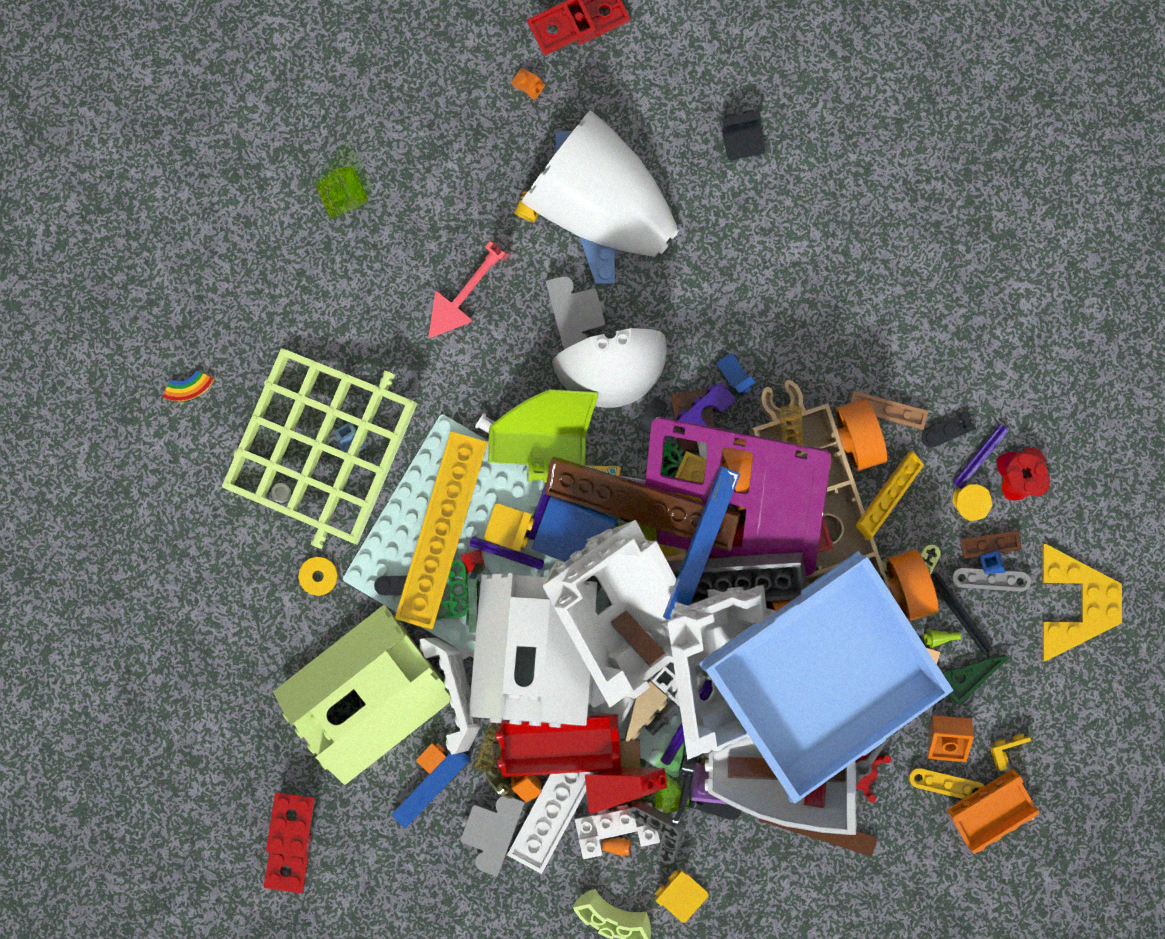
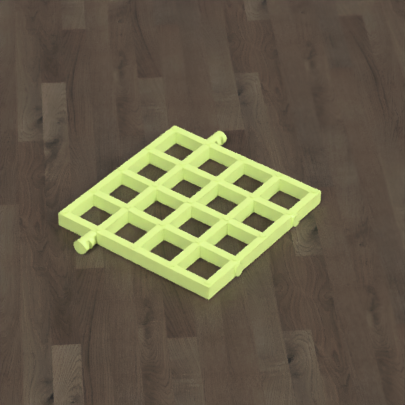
[222,348,417,549]

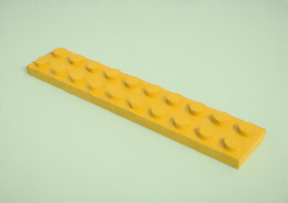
[395,431,488,630]

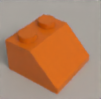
[927,715,974,762]

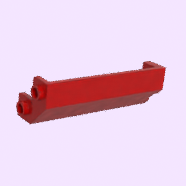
[496,714,621,777]

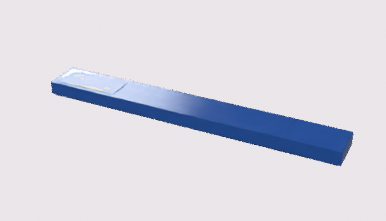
[663,466,740,620]

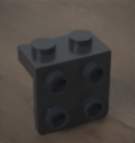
[720,110,765,161]

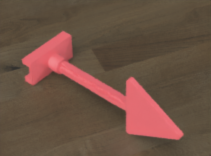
[429,241,510,338]

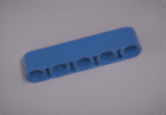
[391,752,471,828]

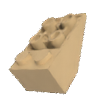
[625,680,668,742]

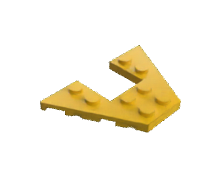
[1042,544,1122,661]

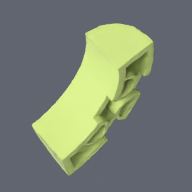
[573,889,651,939]

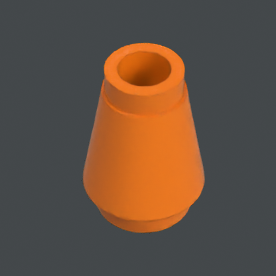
[602,837,631,857]

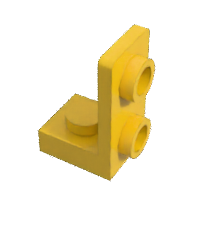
[990,734,1031,771]

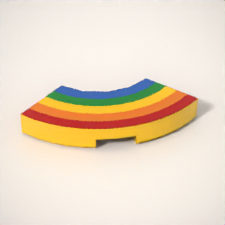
[163,370,215,401]

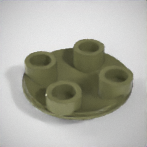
[486,767,516,799]

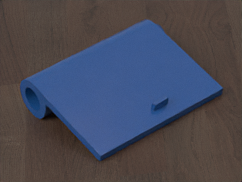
[531,496,620,562]

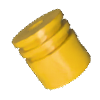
[514,191,539,222]

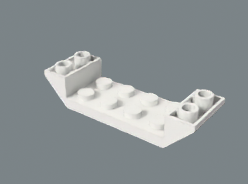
[420,637,481,755]

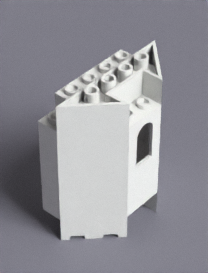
[543,520,677,707]
[469,573,598,728]
[668,585,776,759]

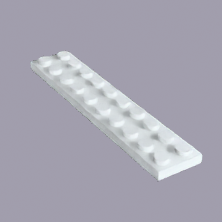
[507,696,635,874]

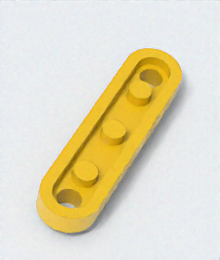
[908,768,984,799]

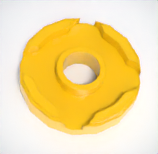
[298,557,338,596]

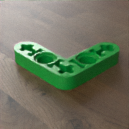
[436,561,469,619]

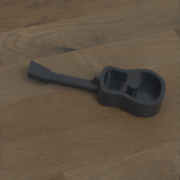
[671,745,698,826]

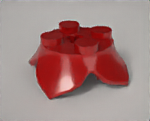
[997,448,1050,501]

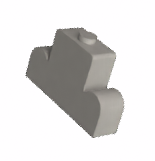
[546,277,606,350]
[461,796,525,877]

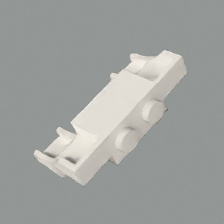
[575,802,660,859]

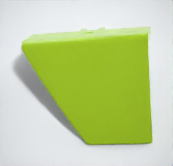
[488,390,598,483]

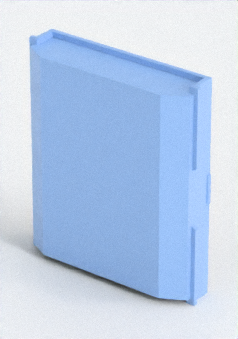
[699,551,953,804]

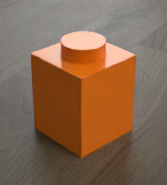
[416,742,447,774]
[511,775,542,803]

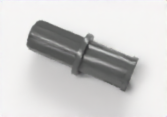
[645,701,680,736]

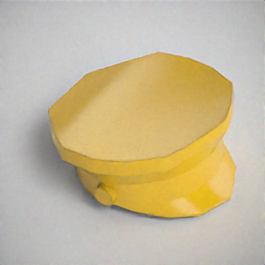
[952,484,992,521]

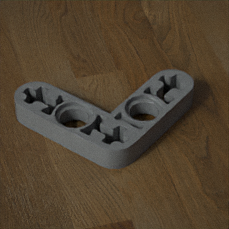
[629,801,684,864]

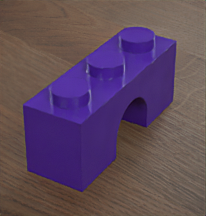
[677,382,736,432]

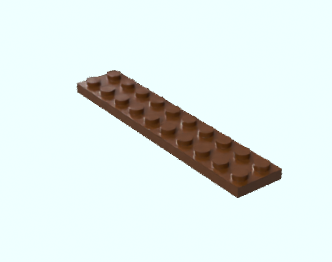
[544,456,740,551]

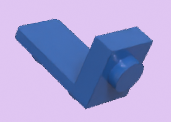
[716,353,755,395]

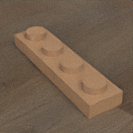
[849,391,928,430]

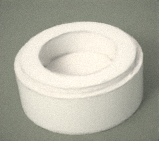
[271,483,291,503]

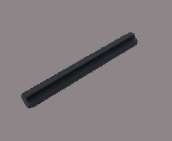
[930,572,993,655]

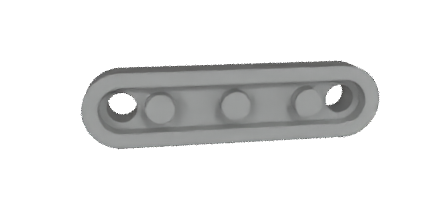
[951,568,1031,591]

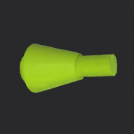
[924,629,961,648]

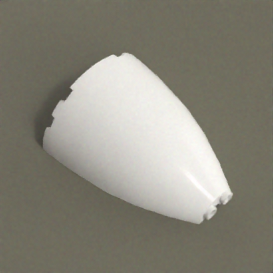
[521,110,680,257]
[552,328,667,408]
[705,737,856,835]

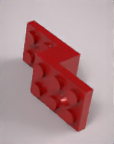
[527,0,630,56]
[263,792,315,894]

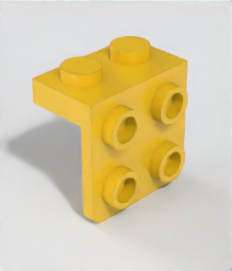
[484,504,534,552]
[655,868,708,923]

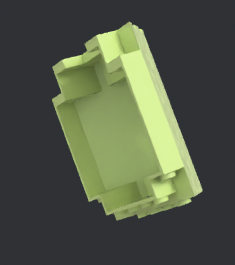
[273,604,451,785]

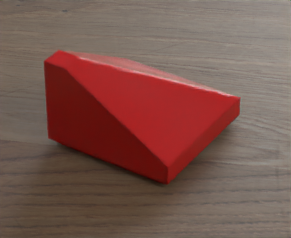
[461,550,485,573]

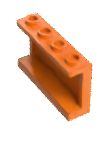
[946,769,1040,854]

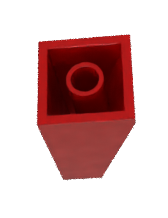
[585,767,667,814]

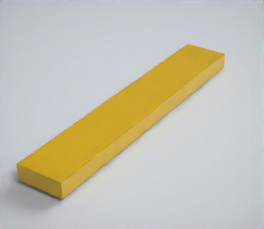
[855,450,924,540]

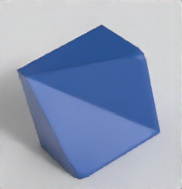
[980,550,1006,574]

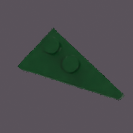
[942,655,1009,705]

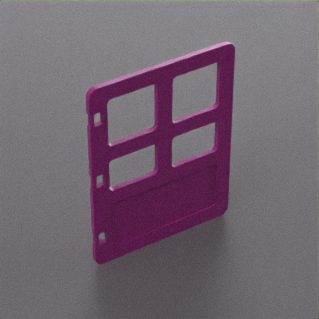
[641,417,831,576]

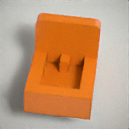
[511,68,545,100]

